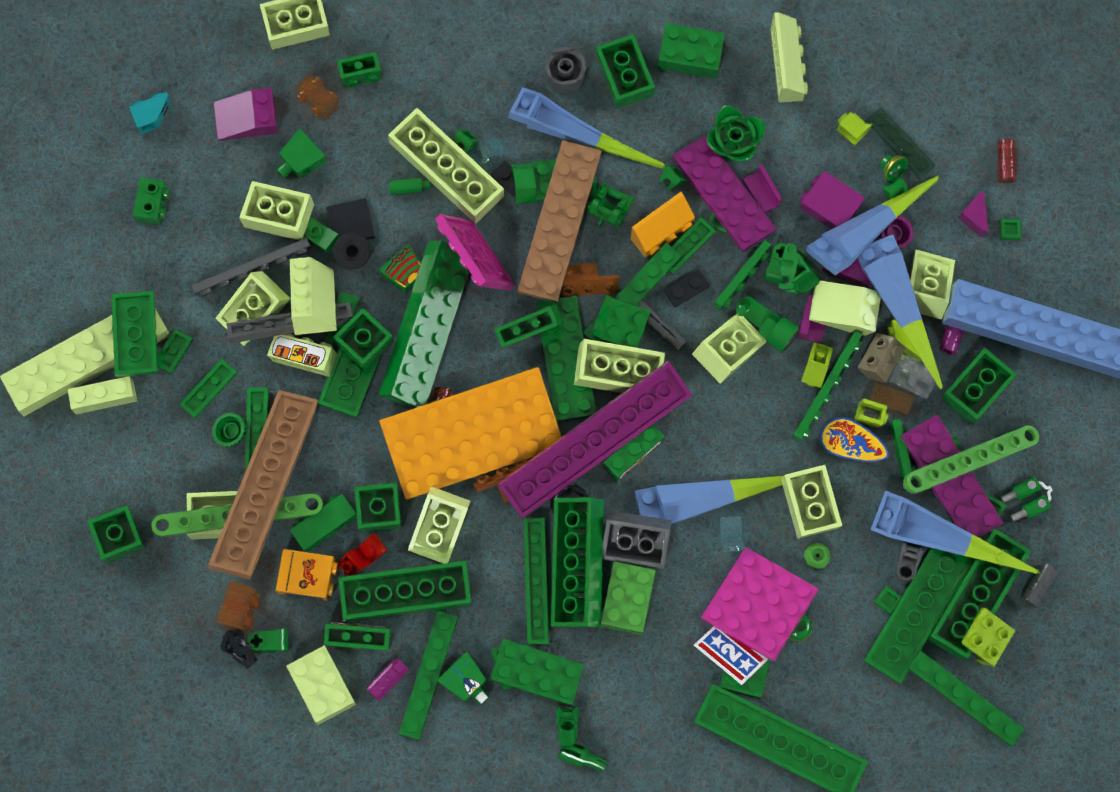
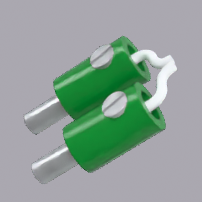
[1000,477,1053,522]

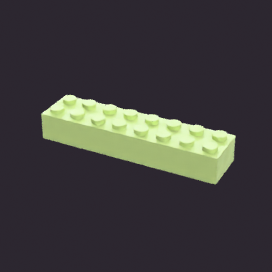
[0,308,170,416]

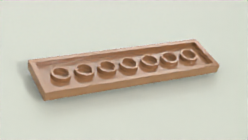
[517,140,602,303]

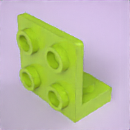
[962,608,1016,667]

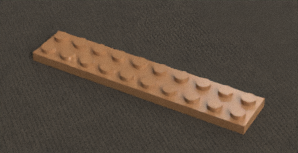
[208,390,318,580]

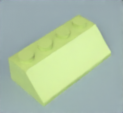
[771,12,808,103]
[290,257,337,335]

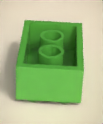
[601,562,656,636]

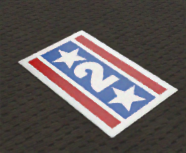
[694,626,768,685]

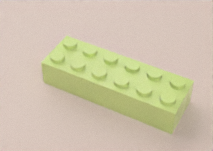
[388,108,504,224]

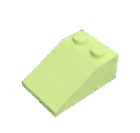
[909,250,955,320]
[216,271,291,346]
[809,281,881,336]
[692,314,766,384]
[408,487,470,564]

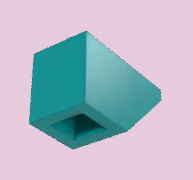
[129,92,171,134]

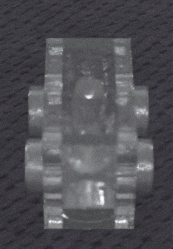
[889,354,940,399]

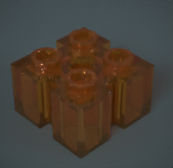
[216,581,261,635]

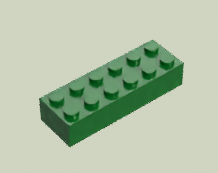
[551,497,604,628]
[927,528,1031,662]
[338,561,472,623]

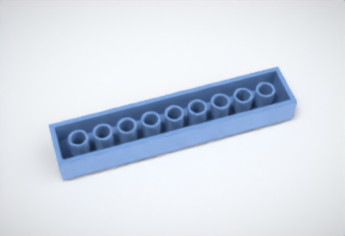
[942,279,1120,379]

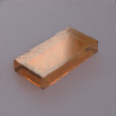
[869,382,915,417]

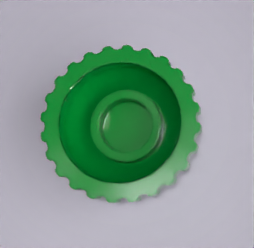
[212,412,247,447]

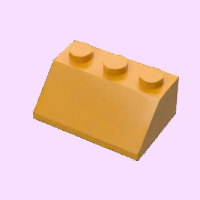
[630,192,695,258]

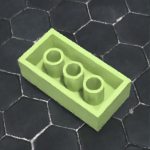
[574,339,665,393]

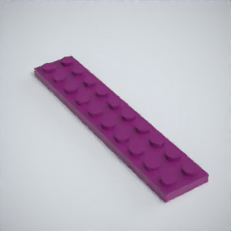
[497,361,692,518]

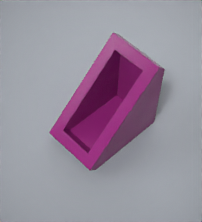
[958,192,988,237]

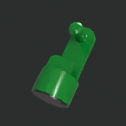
[736,296,800,353]

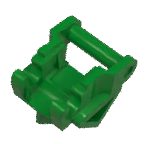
[587,181,636,229]
[779,243,820,295]

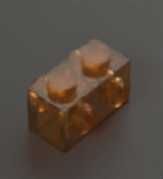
[295,73,340,121]

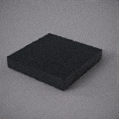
[326,198,375,240]

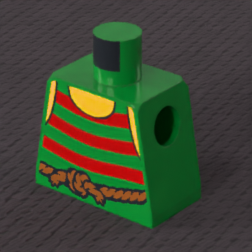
[379,244,421,294]

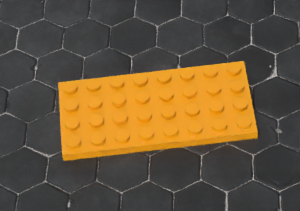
[379,367,561,500]

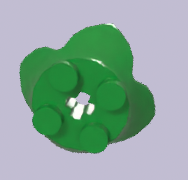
[706,105,765,162]

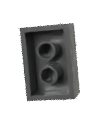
[603,510,671,569]

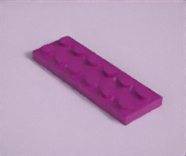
[672,135,776,253]
[900,415,1003,538]

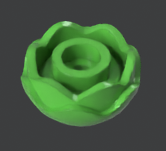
[804,543,831,569]

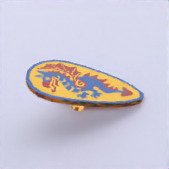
[820,417,890,463]

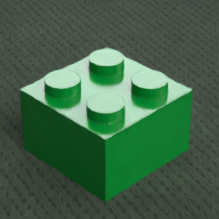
[592,295,651,348]
[333,308,394,371]
[354,483,402,533]
[87,505,146,564]

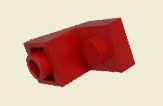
[338,534,387,576]

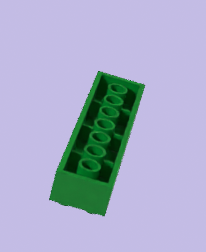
[378,240,469,410]

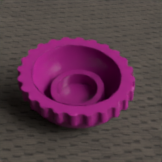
[880,215,914,249]

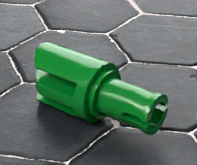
[557,743,607,772]

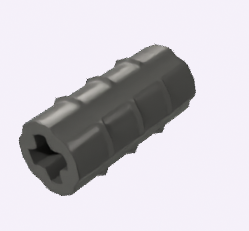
[1020,563,1059,608]

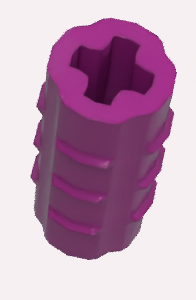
[939,325,964,356]
[366,657,409,701]

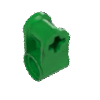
[764,243,787,284]
[247,629,289,653]
[556,707,578,747]

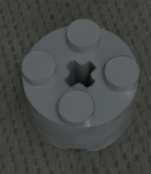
[545,47,586,94]

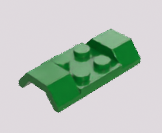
[511,159,597,204]

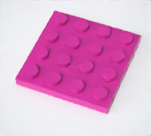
[435,214,516,291]
[701,547,819,662]

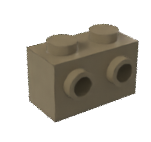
[857,333,905,383]

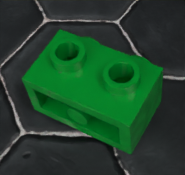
[337,52,382,88]
[133,177,170,225]

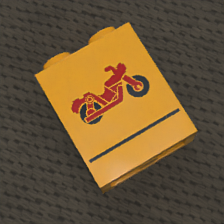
[276,549,338,601]

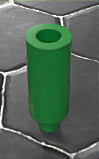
[389,178,430,195]

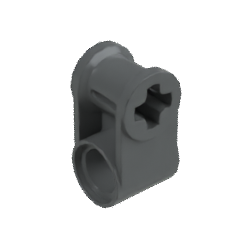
[894,542,924,585]

